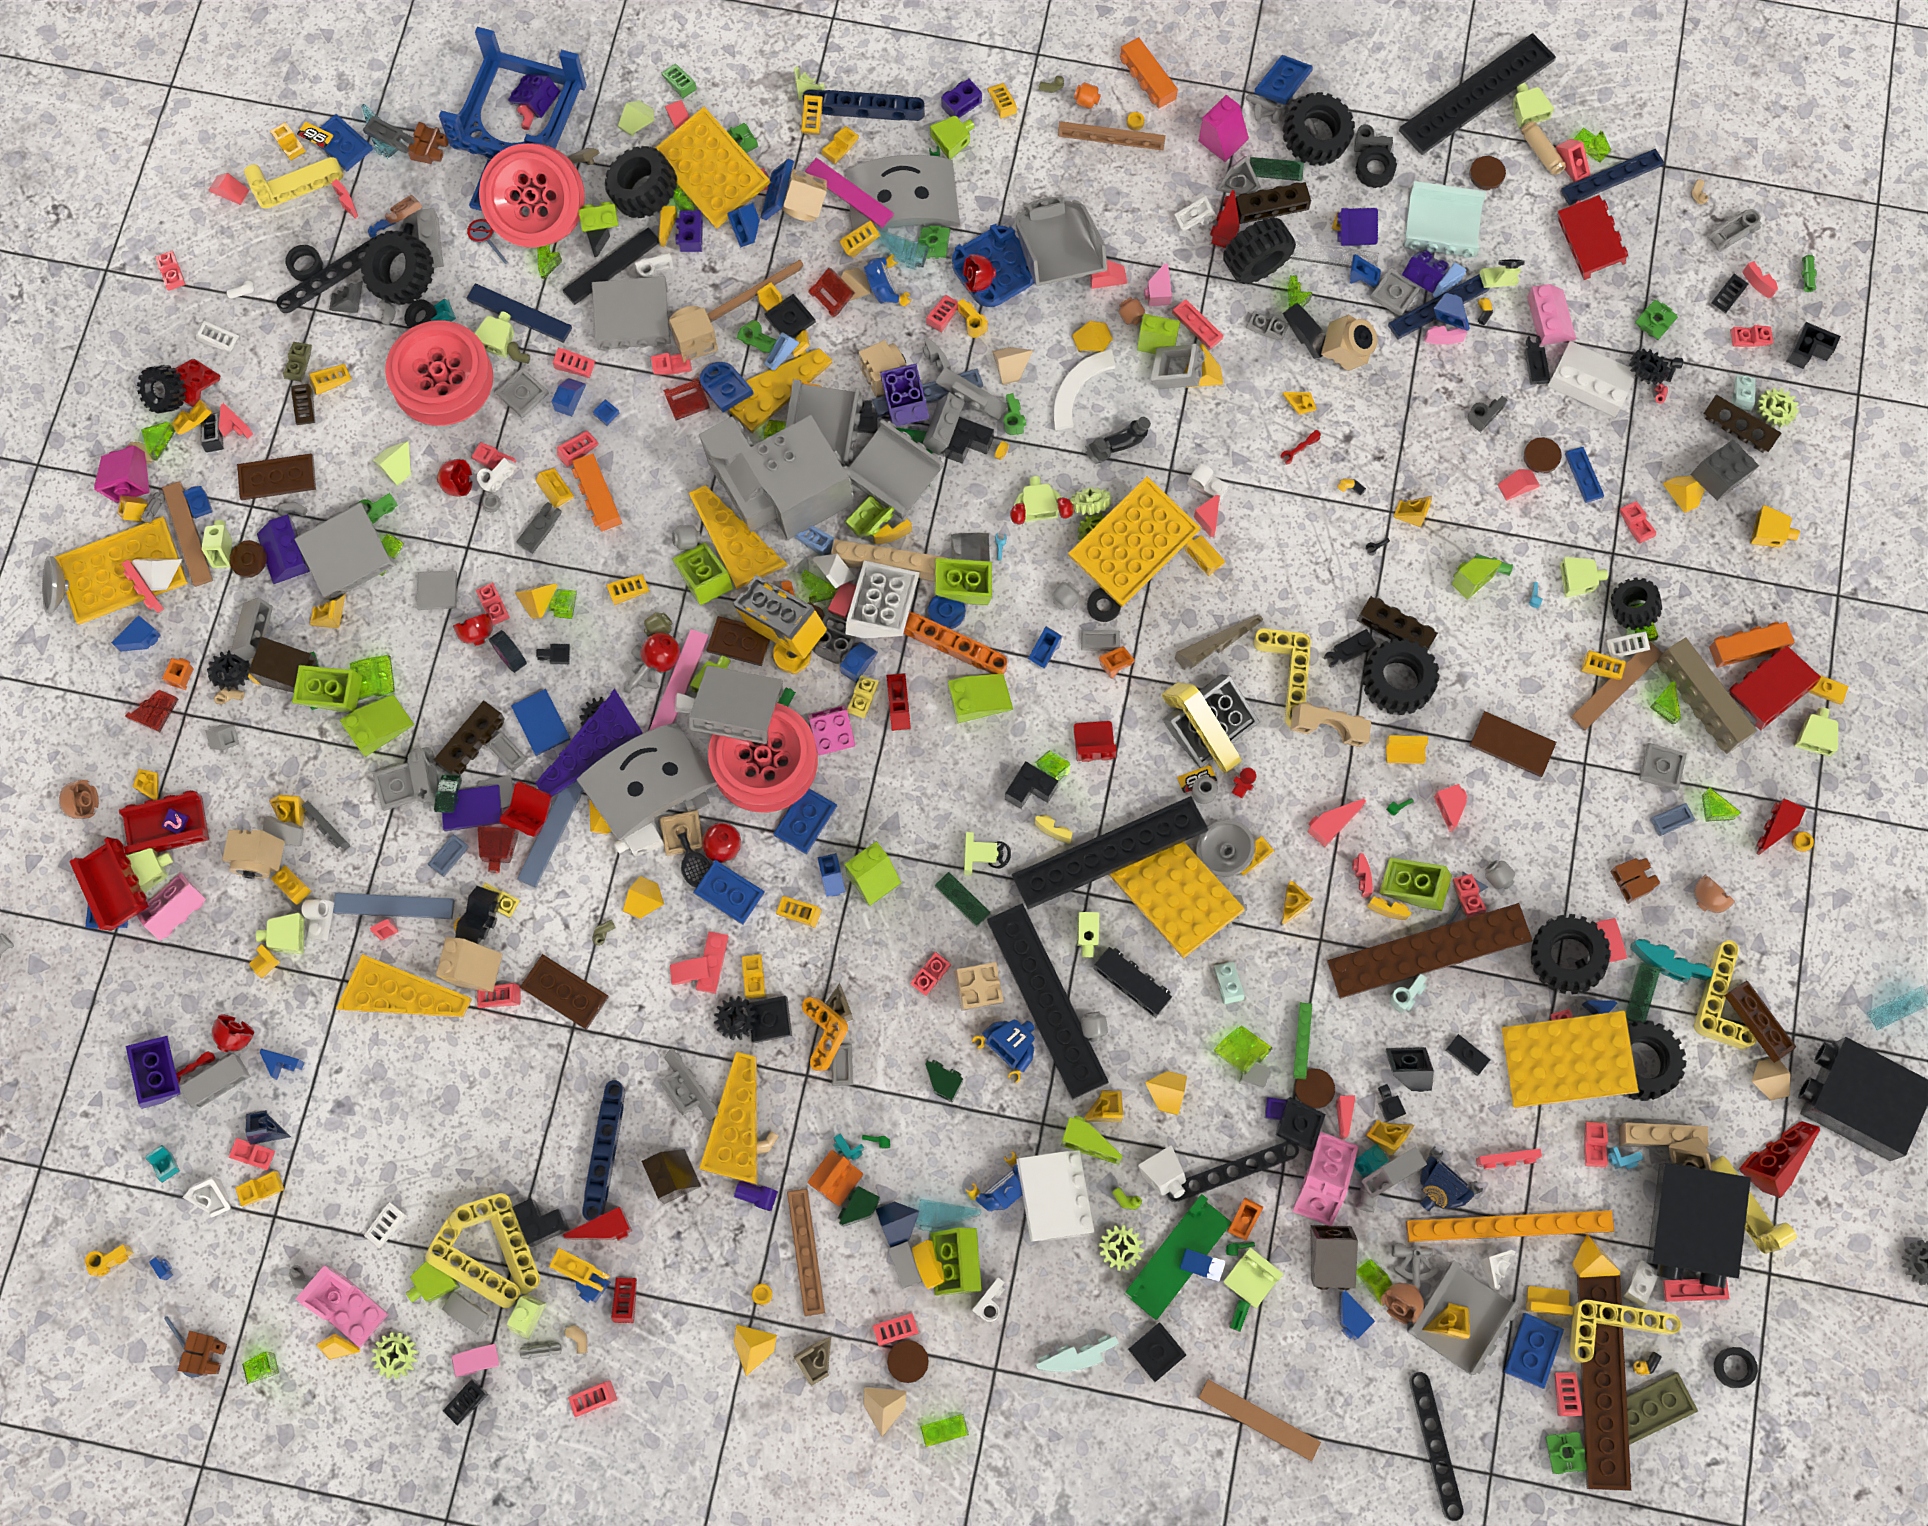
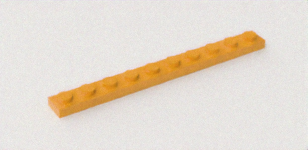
[1406,1210,1614,1242]

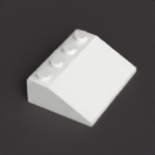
[1548,341,1636,417]
[846,560,920,638]
[1016,1150,1094,1242]

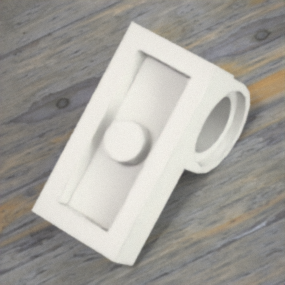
[1175,196,1217,231]
[1187,463,1229,502]
[302,899,334,941]
[972,1277,1005,1323]

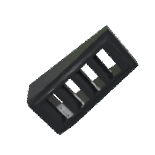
[1711,273,1749,313]
[201,412,224,453]
[443,1379,489,1426]

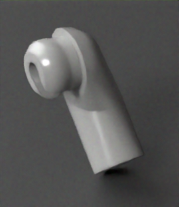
[278,502,307,516]
[289,1265,311,1289]

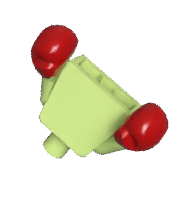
[1010,476,1074,525]

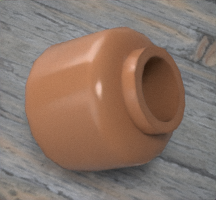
[1118,297,1145,326]

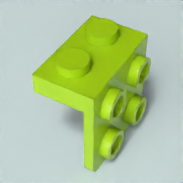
[579,201,619,232]
[844,495,895,538]

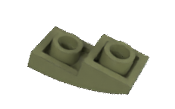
[283,342,312,382]

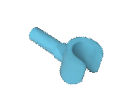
[995,533,1007,561]
[1529,582,1543,609]

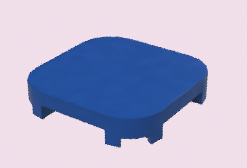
[952,223,1035,307]

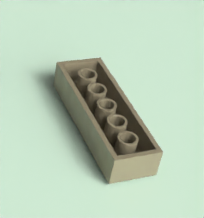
[1657,637,1757,754]

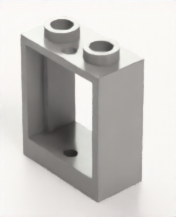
[1151,344,1205,389]
[1361,1147,1427,1198]

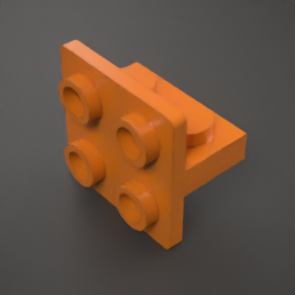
[808,1150,863,1207]

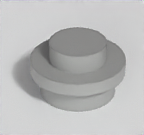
[482,494,501,513]

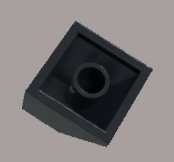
[1386,1047,1434,1092]

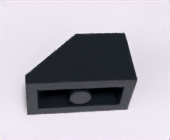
[586,228,611,258]

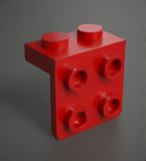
[175,359,221,407]
[1074,721,1117,762]
[499,781,552,837]

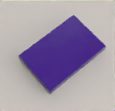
[441,785,503,831]

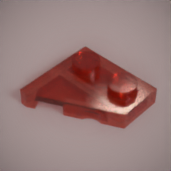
[125,690,179,733]

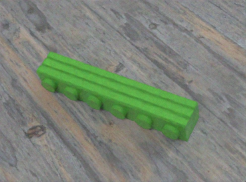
[1293,1002,1312,1079]

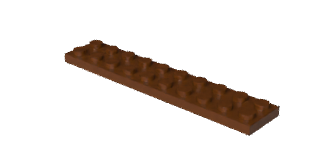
[1327,903,1533,999]
[1577,1274,1632,1491]

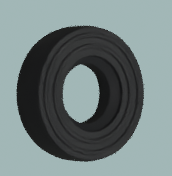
[404,299,437,329]
[1087,588,1121,622]

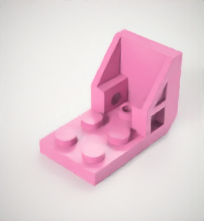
[1292,1132,1358,1226]
[296,1265,389,1348]

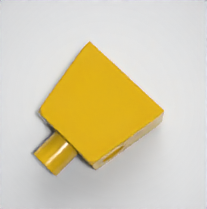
[1750,505,1800,547]

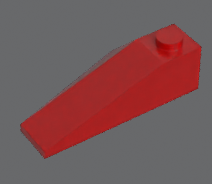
[1739,1121,1820,1198]

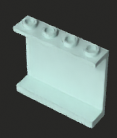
[1404,181,1486,258]

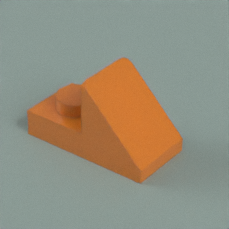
[1099,646,1135,679]
[1228,1198,1263,1241]

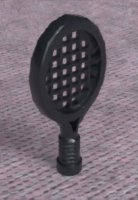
[677,832,711,888]

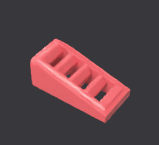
[926,295,958,333]
[553,347,595,378]
[557,430,599,467]
[370,918,399,940]
[477,983,521,1008]
[1336,1095,1355,1140]
[873,1313,919,1347]
[1554,1373,1582,1416]
[568,1380,617,1417]

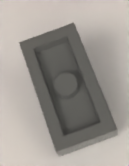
[1354,124,1393,152]
[1468,396,1508,433]

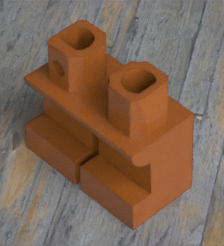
[408,122,449,164]
[1610,858,1660,904]
[177,1331,227,1376]

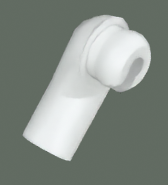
[227,280,255,299]

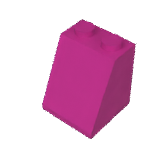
[1198,95,1249,162]
[94,446,150,503]

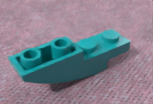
[1630,939,1713,983]

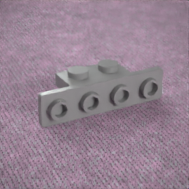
[936,367,1008,420]
[660,1048,718,1122]

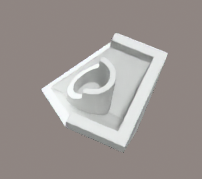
[813,554,856,588]
[132,559,182,591]
[182,1177,231,1217]
[1481,1250,1516,1291]

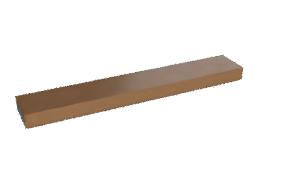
[1058,121,1166,151]
[707,260,803,322]
[162,481,213,587]
[1571,641,1663,730]
[787,1188,825,1317]
[1198,1379,1321,1461]

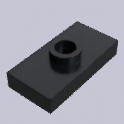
[1445,1034,1491,1076]

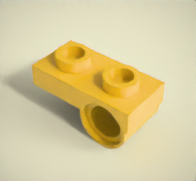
[958,298,988,338]
[271,865,312,905]
[85,1244,133,1277]

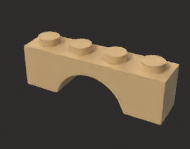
[1290,702,1371,747]
[1619,1123,1709,1148]

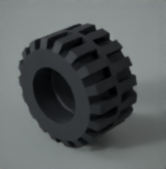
[1611,577,1662,630]

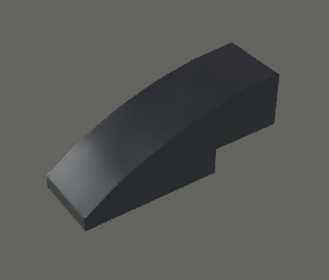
[1282,303,1326,359]

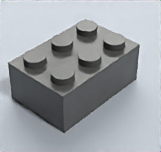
[1690,439,1759,501]

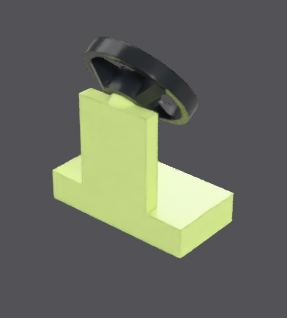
[1479,259,1525,288]
[964,832,1011,875]

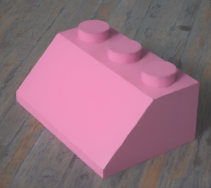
[1527,284,1576,346]
[137,872,206,941]

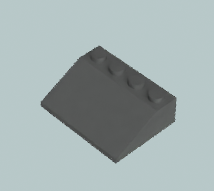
[1162,674,1260,768]

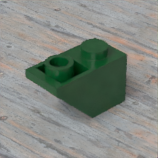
[925,1060,963,1103]
[838,1186,881,1227]

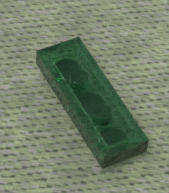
[1249,157,1304,181]
[935,872,991,927]
[1626,962,1661,1022]

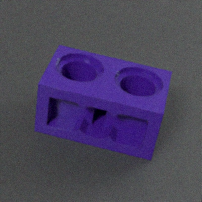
[941,78,982,118]
[675,210,703,252]

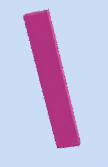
[805,157,894,228]

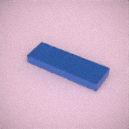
[1565,447,1604,503]

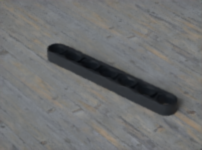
[276,237,377,313]
[1166,1141,1299,1202]
[1409,1372,1464,1521]

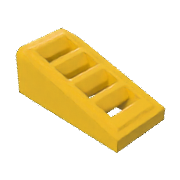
[987,83,1017,119]
[801,95,823,135]
[659,206,677,247]
[839,220,880,258]
[309,364,351,395]
[606,574,650,606]
[1581,650,1626,680]
[776,896,822,928]

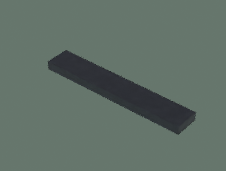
[563,227,660,305]

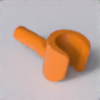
[781,580,796,597]

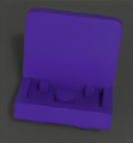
[508,74,561,118]
[1337,208,1378,246]
[1402,250,1450,294]

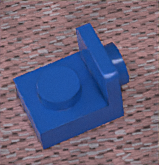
[183,486,213,519]

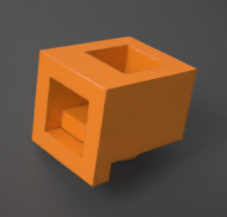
[162,658,194,690]

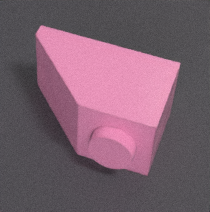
[1144,263,1172,306]

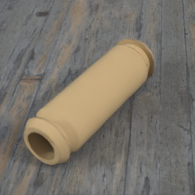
[1521,121,1566,175]

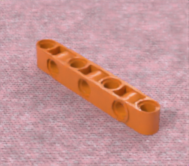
[904,611,1007,674]

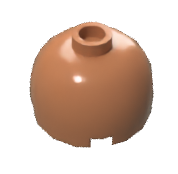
[59,780,99,819]
[1694,874,1735,913]
[1381,1282,1424,1324]

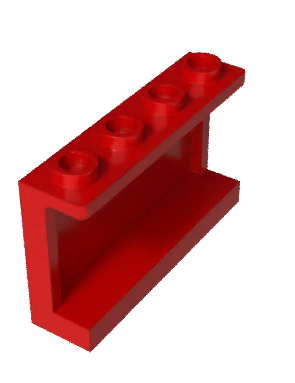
[1558,195,1628,280]
[1729,646,1821,731]
[119,790,209,855]
[69,837,149,931]

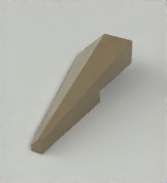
[1175,614,1263,670]

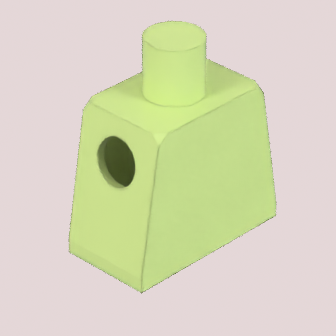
[1512,83,1554,128]
[474,312,514,358]
[202,520,232,568]
[1560,557,1608,598]
[1794,707,1838,757]
[126,848,174,893]
[1077,912,1099,958]
[256,913,305,954]
[507,1294,547,1340]

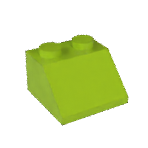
[1451,558,1502,600]

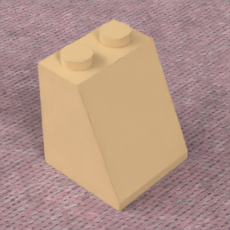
[436,937,503,992]

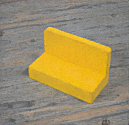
[1184,535,1225,576]
[1386,735,1428,764]
[1526,1286,1573,1316]

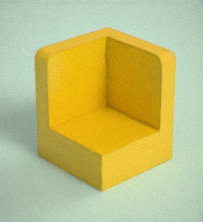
[756,282,783,312]
[117,495,148,522]
[249,944,280,978]

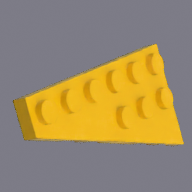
[728,348,832,434]
[689,485,788,589]
[336,954,472,1017]
[699,1052,757,1185]

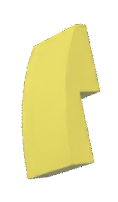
[847,675,879,719]
[1035,815,1073,844]
[483,882,520,918]

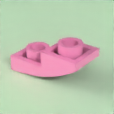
[1424,325,1467,344]
[451,1344,499,1377]

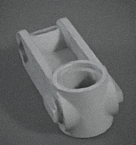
[1708,209,1762,252]
[407,747,441,806]

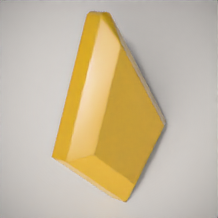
[791,330,810,358]
[1283,392,1317,415]
[132,769,159,801]
[317,1333,360,1360]

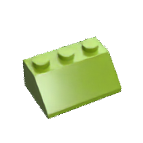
[930,1227,982,1296]

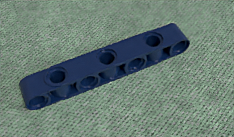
[802,89,925,121]
[582,1080,626,1221]

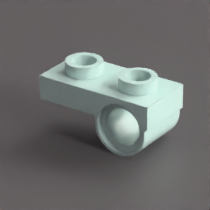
[1731,374,1755,411]
[1214,962,1245,1005]
[1390,974,1427,1014]

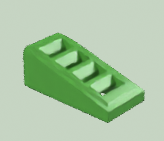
[661,63,697,99]

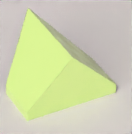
[794,66,825,100]
[618,100,655,136]
[372,441,411,486]

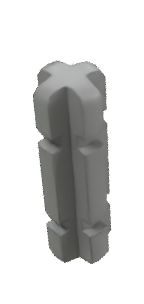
[141,492,165,523]
[520,1343,562,1359]

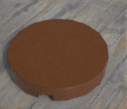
[1469,156,1506,190]
[1524,437,1562,474]
[230,540,267,578]
[1294,1068,1335,1109]
[887,1340,929,1383]

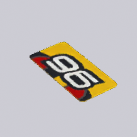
[297,122,333,148]
[1177,765,1217,793]

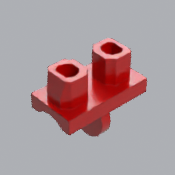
[1232,767,1257,799]

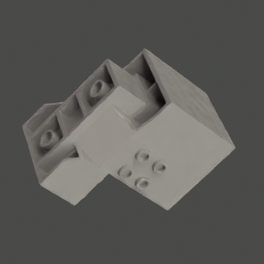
[699,415,854,540]

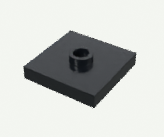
[764,294,816,338]
[749,996,792,1043]
[1275,1097,1326,1152]
[1128,1322,1187,1383]

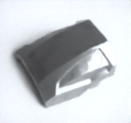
[951,533,990,561]
[812,612,858,664]

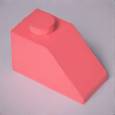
[1556,139,1591,182]
[1089,260,1127,289]
[1434,784,1467,832]

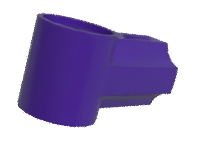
[734,1181,778,1211]

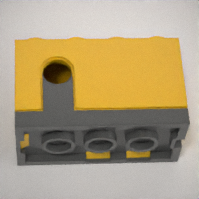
[733,575,827,659]

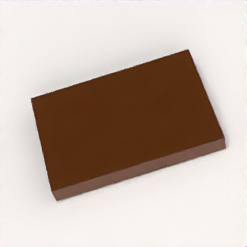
[707,616,770,666]

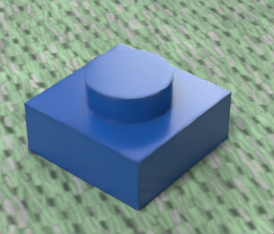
[593,399,620,426]
[149,1257,173,1280]

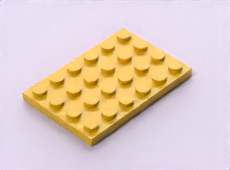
[656,106,771,229]
[1068,476,1201,607]
[54,516,188,625]
[1109,842,1244,959]
[1502,1011,1639,1108]

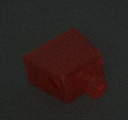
[478,827,519,873]

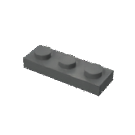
[302,801,350,851]

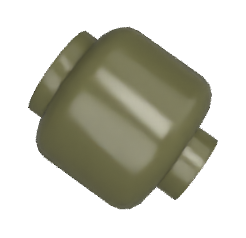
[644,612,673,637]

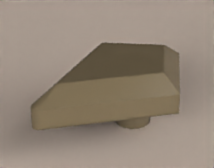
[568,148,600,165]

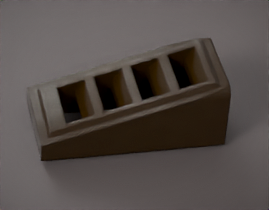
[291,384,315,425]

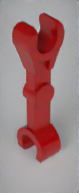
[1280,430,1321,465]
[176,1051,216,1084]

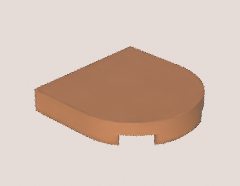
[385,195,422,224]

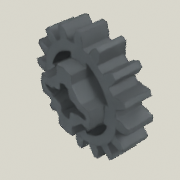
[1902,1240,1928,1286]

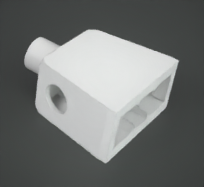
[614,823,664,856]
[1138,1146,1186,1198]

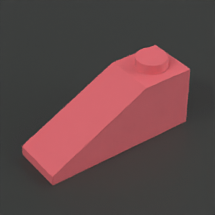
[1308,798,1366,847]

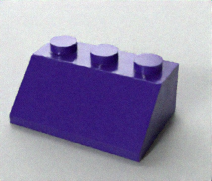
[257,514,310,584]
[126,1036,181,1109]

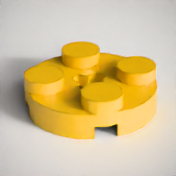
[773,643,812,674]

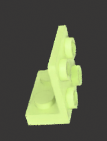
[1223,1247,1283,1308]

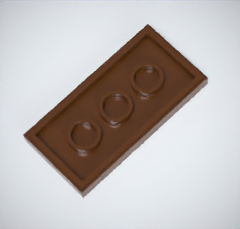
[237,453,316,501]
[1469,711,1557,777]
[520,954,609,1030]
[1724,981,1796,1063]

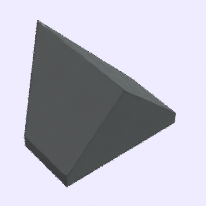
[329,281,363,313]

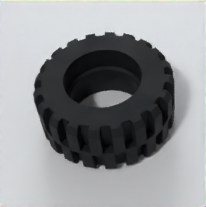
[1282,92,1355,166]
[605,146,677,218]
[1223,217,1296,284]
[361,230,434,305]
[1362,638,1440,715]
[1531,914,1611,995]
[1624,1020,1687,1101]

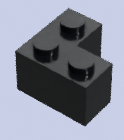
[1786,322,1841,369]
[945,417,994,464]
[1005,761,1059,809]
[455,886,500,944]
[512,1198,570,1247]

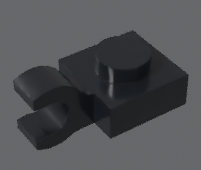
[858,400,877,433]
[536,644,570,665]
[1378,1084,1406,1122]

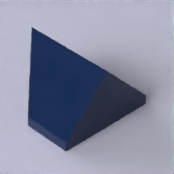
[245,1110,291,1145]
[875,1201,920,1248]

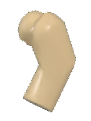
[565,1325,588,1354]

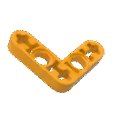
[802,997,848,1071]

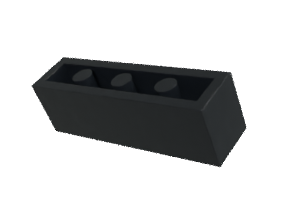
[1093,947,1172,1018]

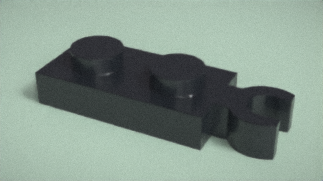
[1525,336,1550,385]
[1324,629,1377,668]

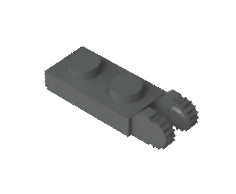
[363,116,415,154]
[516,502,562,554]

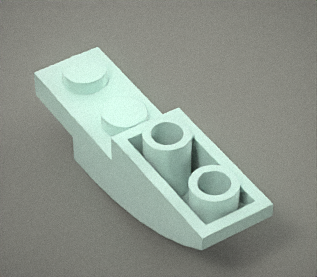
[1035,1335,1119,1372]

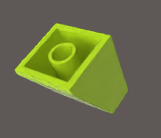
[1137,314,1180,354]
[844,841,901,906]

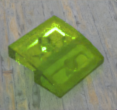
[350,655,395,701]
[1214,1026,1273,1075]

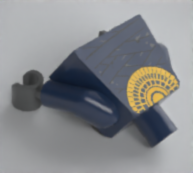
[1420,1146,1483,1211]

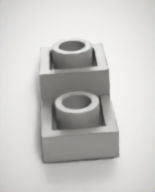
[1246,310,1289,341]
[922,338,951,371]
[263,816,304,847]
[442,1291,489,1333]

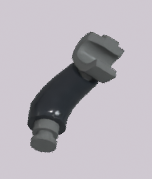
[1085,417,1151,464]

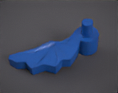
[368,219,396,238]

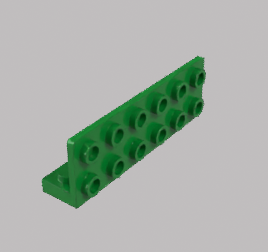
[1124,1194,1231,1320]

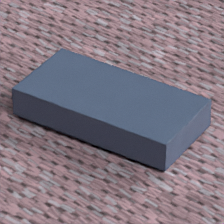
[1650,803,1696,837]
[428,834,469,877]

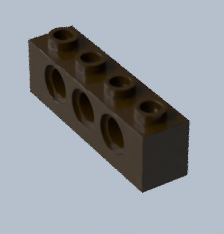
[1236,182,1311,224]
[1703,394,1782,453]
[1357,596,1438,649]
[433,700,505,778]

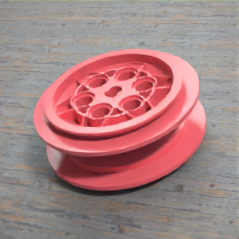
[479,143,585,247]
[385,321,493,426]
[708,703,818,813]

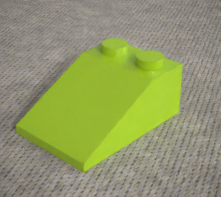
[672,542,734,606]
[935,558,992,605]
[292,665,362,713]
[948,674,1013,724]
[339,694,414,757]
[1380,857,1452,911]
[1061,1116,1123,1165]

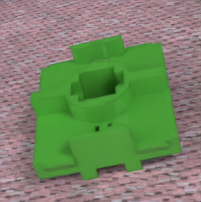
[727,123,758,153]
[917,226,951,259]
[1635,300,1678,340]
[1545,1432,1586,1474]

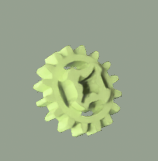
[1756,388,1799,428]
[1070,487,1112,515]
[1099,1225,1144,1271]
[371,1332,419,1379]

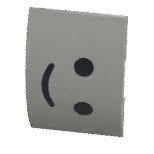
[846,155,960,233]
[577,723,718,841]

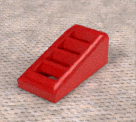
[611,1277,637,1323]

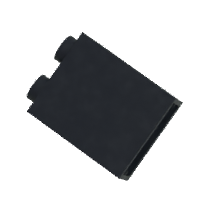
[1798,1037,1928,1161]
[1647,1163,1751,1288]

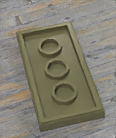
[1627,1372,1698,1445]

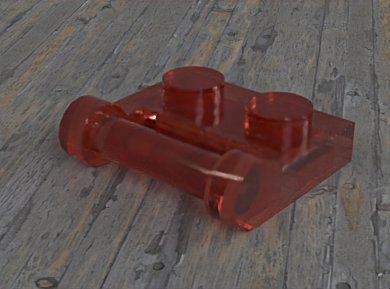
[808,268,855,317]
[663,377,710,421]

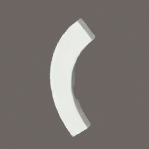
[1054,349,1116,431]

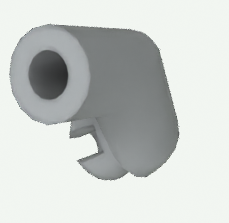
[379,300,396,325]

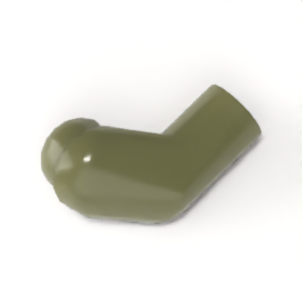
[1039,76,1064,93]
[507,342,530,364]
[592,919,616,946]

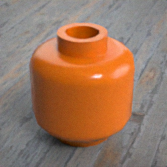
[1074,82,1101,109]

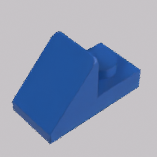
[1350,254,1381,288]
[1028,626,1062,668]
[1582,1000,1617,1015]
[260,1049,305,1080]
[1180,1249,1225,1281]

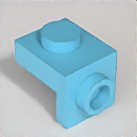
[1608,1146,1643,1170]

